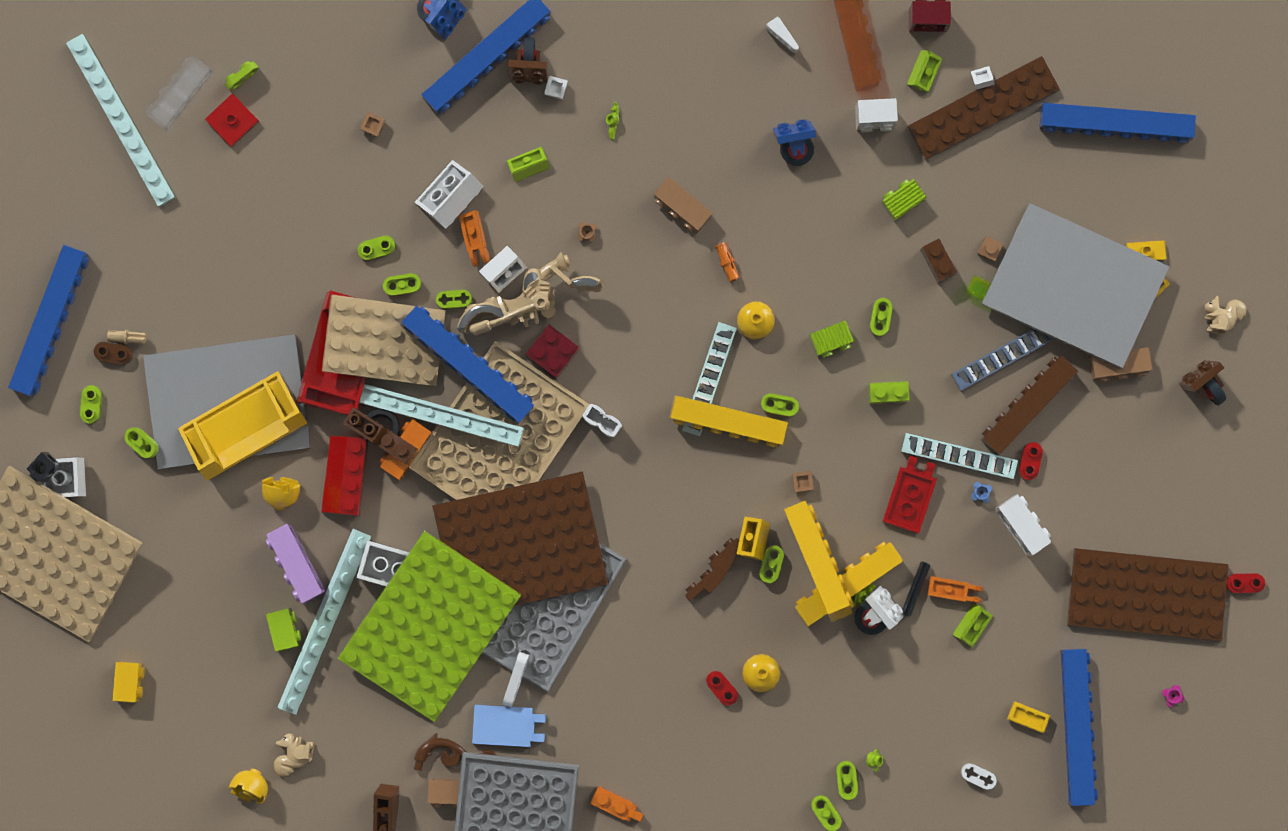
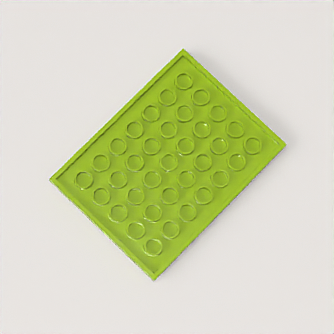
[338,530,521,722]

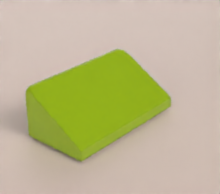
[907,50,942,93]
[506,146,550,182]
[953,603,993,648]

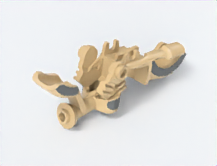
[457,252,604,336]

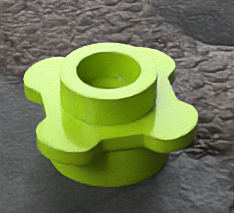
[866,749,883,772]

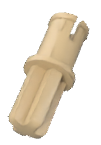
[107,330,147,345]

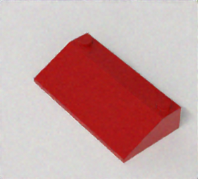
[296,290,366,415]

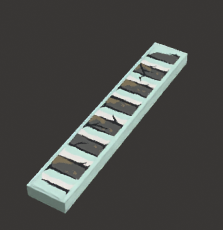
[682,322,737,437]
[901,433,1018,479]

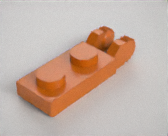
[459,210,490,267]
[927,576,983,603]

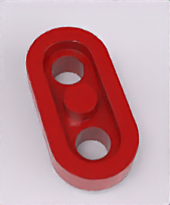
[1019,442,1043,480]
[1226,573,1265,593]
[706,671,738,705]

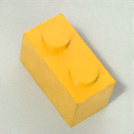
[737,517,771,561]
[112,662,145,702]

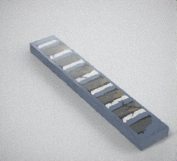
[951,329,1054,391]

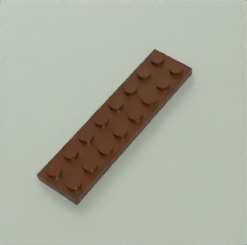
[908,56,1060,160]

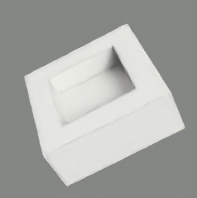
[971,66,995,90]
[544,76,568,100]

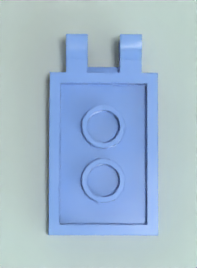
[472,705,546,747]

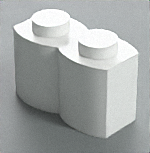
[582,404,622,438]

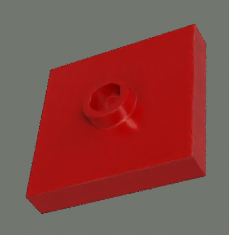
[205,93,259,147]

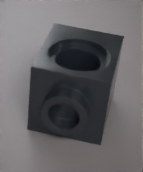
[27,452,62,482]

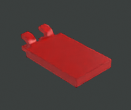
[882,455,937,533]

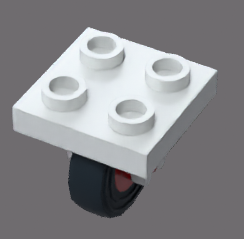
[854,586,904,635]

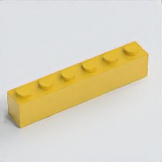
[669,396,788,448]
[794,541,903,627]

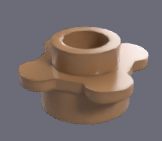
[577,222,597,242]

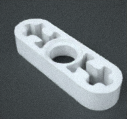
[503,652,529,707]

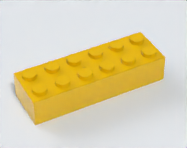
[784,500,854,622]

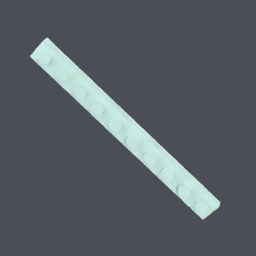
[66,34,176,207]
[359,384,524,447]
[277,529,371,714]

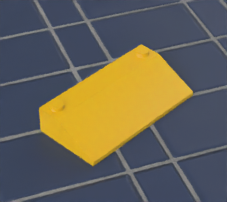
[178,371,307,481]

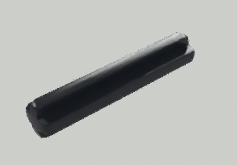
[902,561,930,617]

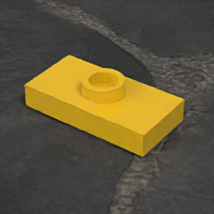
[1126,240,1166,261]
[1007,701,1051,734]

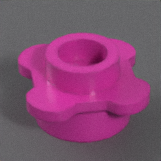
[1162,685,1184,707]

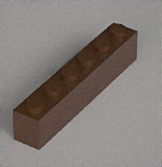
[981,355,1078,455]

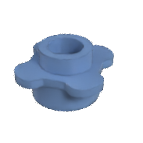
[971,482,992,503]

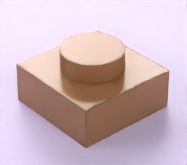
[360,112,386,138]
[977,236,1003,262]
[792,471,814,493]

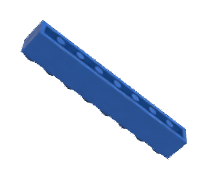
[421,0,551,115]
[1039,103,1196,143]
[8,244,89,397]
[401,305,534,425]
[1060,649,1098,806]

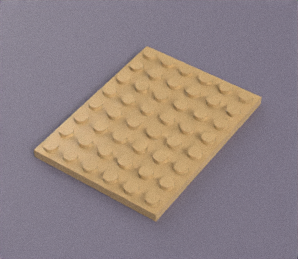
[409,341,590,500]
[0,466,143,642]

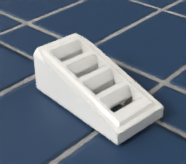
[765,17,799,54]

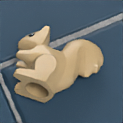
[1204,296,1247,335]
[274,733,314,777]

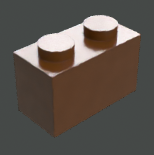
[920,238,957,283]

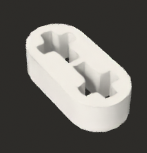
[961,763,997,789]

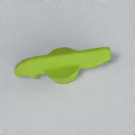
[606,102,619,140]
[852,584,876,608]

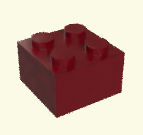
[909,0,951,32]
[526,324,580,380]

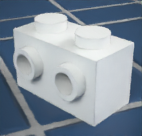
[479,246,527,293]

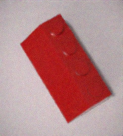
[321,436,369,516]

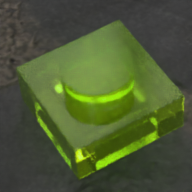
[965,275,991,301]

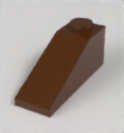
[373,784,399,831]

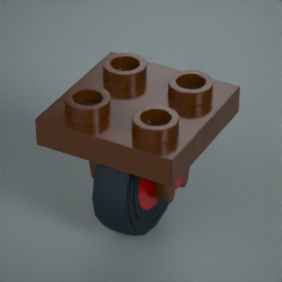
[508,38,548,85]
[1179,360,1226,406]

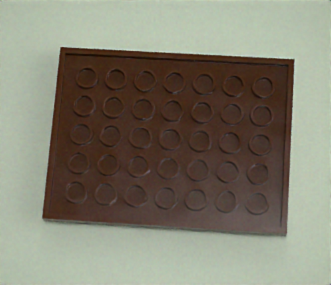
[432,471,608,606]

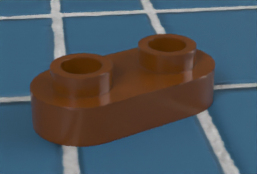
[94,342,133,365]

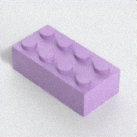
[266,524,326,604]

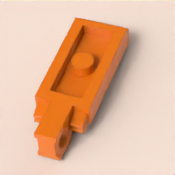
[590,786,644,822]

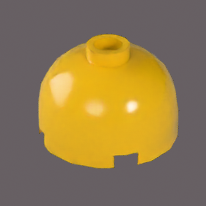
[737,302,775,340]
[262,477,300,510]
[742,654,781,693]
[228,769,268,804]

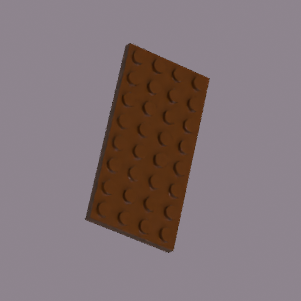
[1067,548,1228,641]

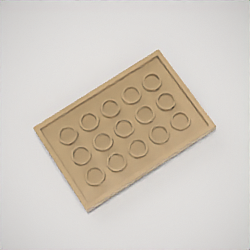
[322,295,445,386]

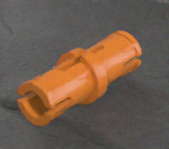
[715,242,740,282]

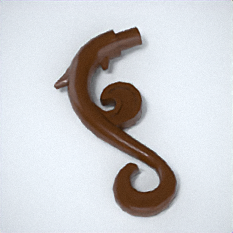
[414,733,497,771]

